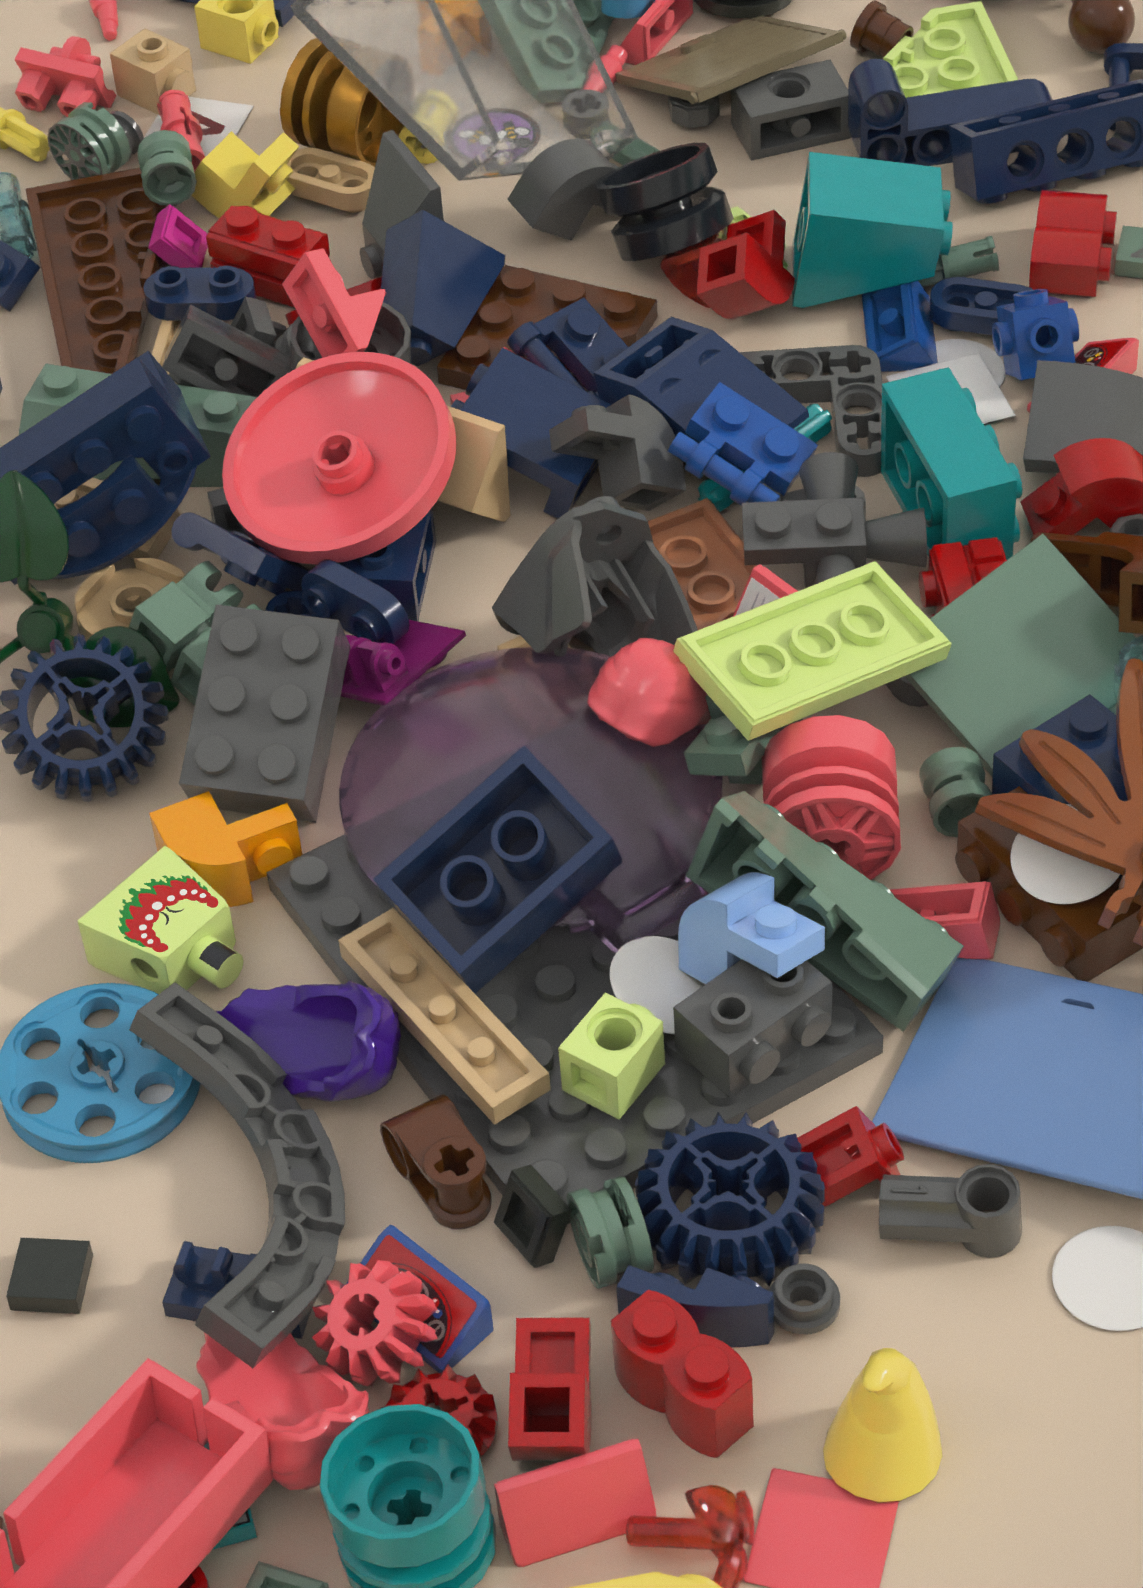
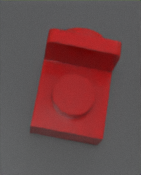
[797,1106,904,1207]

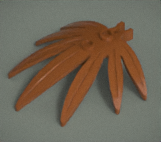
[975,659,1143,946]

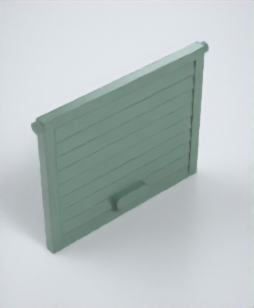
[905,534,1143,776]

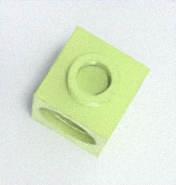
[558,992,665,1120]

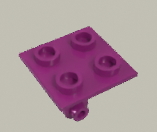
[341,620,467,707]

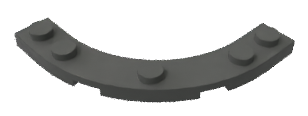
[129,982,345,1368]

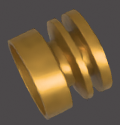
[280,36,416,167]

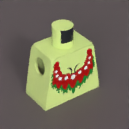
[78,846,243,994]

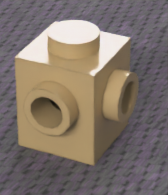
[110,28,196,115]

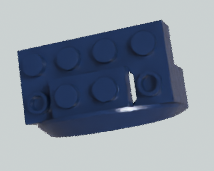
[0,351,211,585]

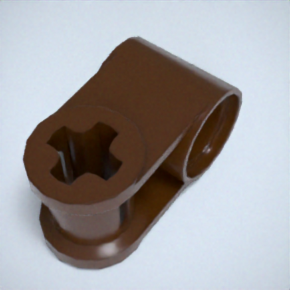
[380,1094,492,1229]

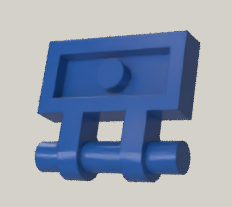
[668,382,818,506]

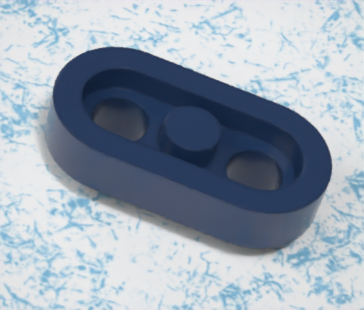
[143,266,256,321]
[930,277,1034,335]
[301,560,409,644]

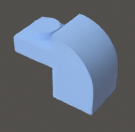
[678,872,825,984]

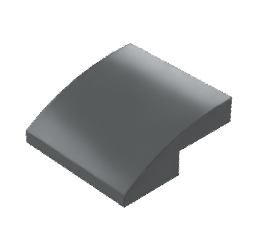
[1023,360,1143,473]

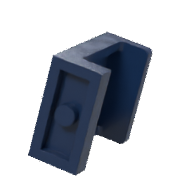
[451,347,611,519]

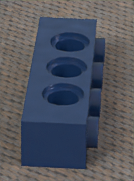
[949,79,1143,204]

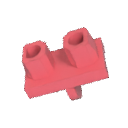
[14,36,116,117]

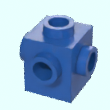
[992,289,1079,380]

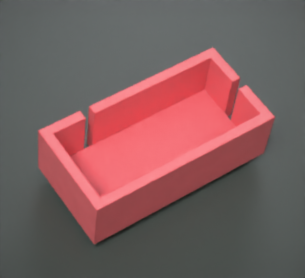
[0,1358,273,1588]

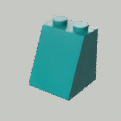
[792,152,953,308]

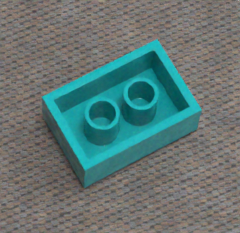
[881,367,1023,560]

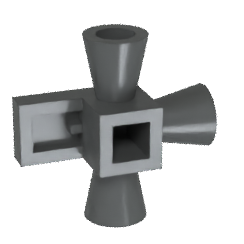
[742,452,927,588]

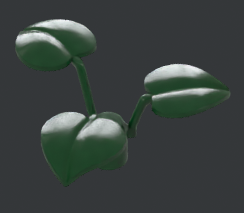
[0,470,180,728]

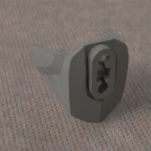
[492,496,698,665]

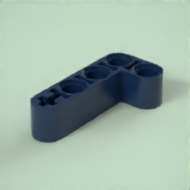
[848,59,1053,166]

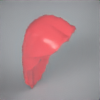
[587,638,711,747]
[196,1332,369,1490]

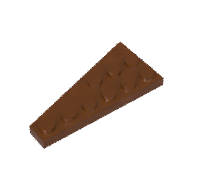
[25,168,177,374]

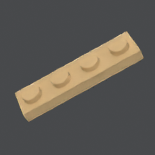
[338,908,551,1125]

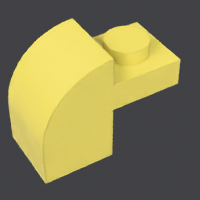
[191,131,299,218]

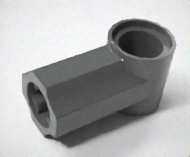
[879,1164,1022,1258]

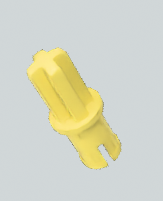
[0,107,50,162]

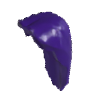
[216,980,401,1102]

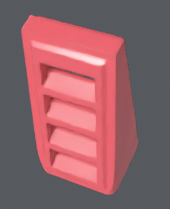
[890,881,1001,959]

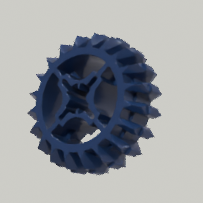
[0,633,169,802]
[635,1112,825,1287]

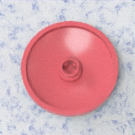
[222,352,456,565]

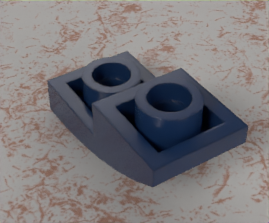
[616,1265,775,1347]

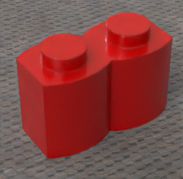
[1029,190,1117,297]
[611,1290,754,1458]

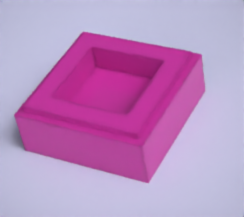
[148,204,207,268]

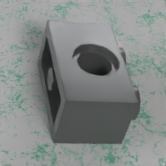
[731,59,851,161]

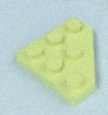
[884,1,1018,98]

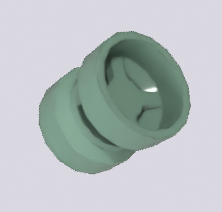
[137,130,197,206]
[919,747,992,837]

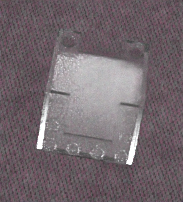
[291,0,638,181]

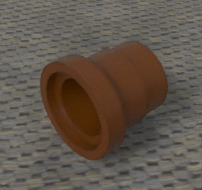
[850,0,914,57]

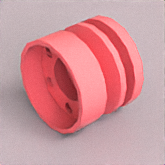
[762,715,901,880]

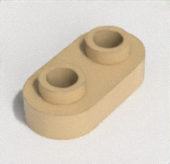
[287,148,375,213]

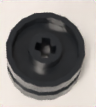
[595,143,734,261]

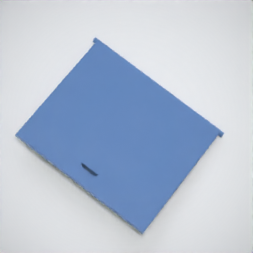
[872,958,1143,1199]

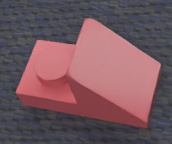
[282,248,386,358]

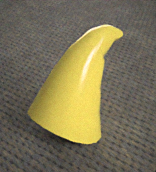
[823,1348,943,1502]

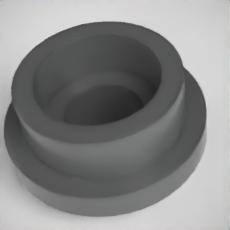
[769,1264,840,1334]

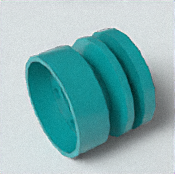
[320,1404,496,1588]

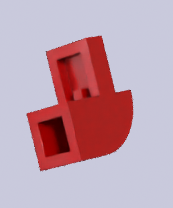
[696,210,795,319]
[1020,438,1143,535]
[508,1318,592,1461]

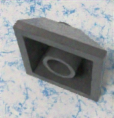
[360,130,444,279]

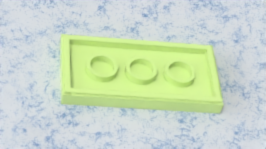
[673,561,952,741]

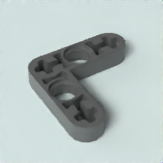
[740,345,883,477]

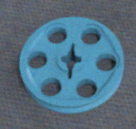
[0,983,201,1163]

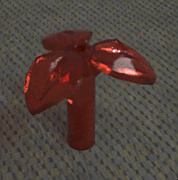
[626,1485,755,1588]

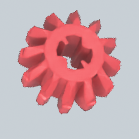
[312,1260,438,1386]

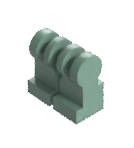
[129,561,261,705]

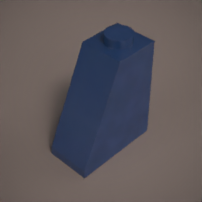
[381,210,505,367]

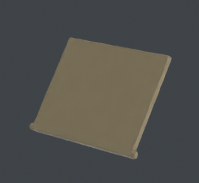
[615,16,847,104]

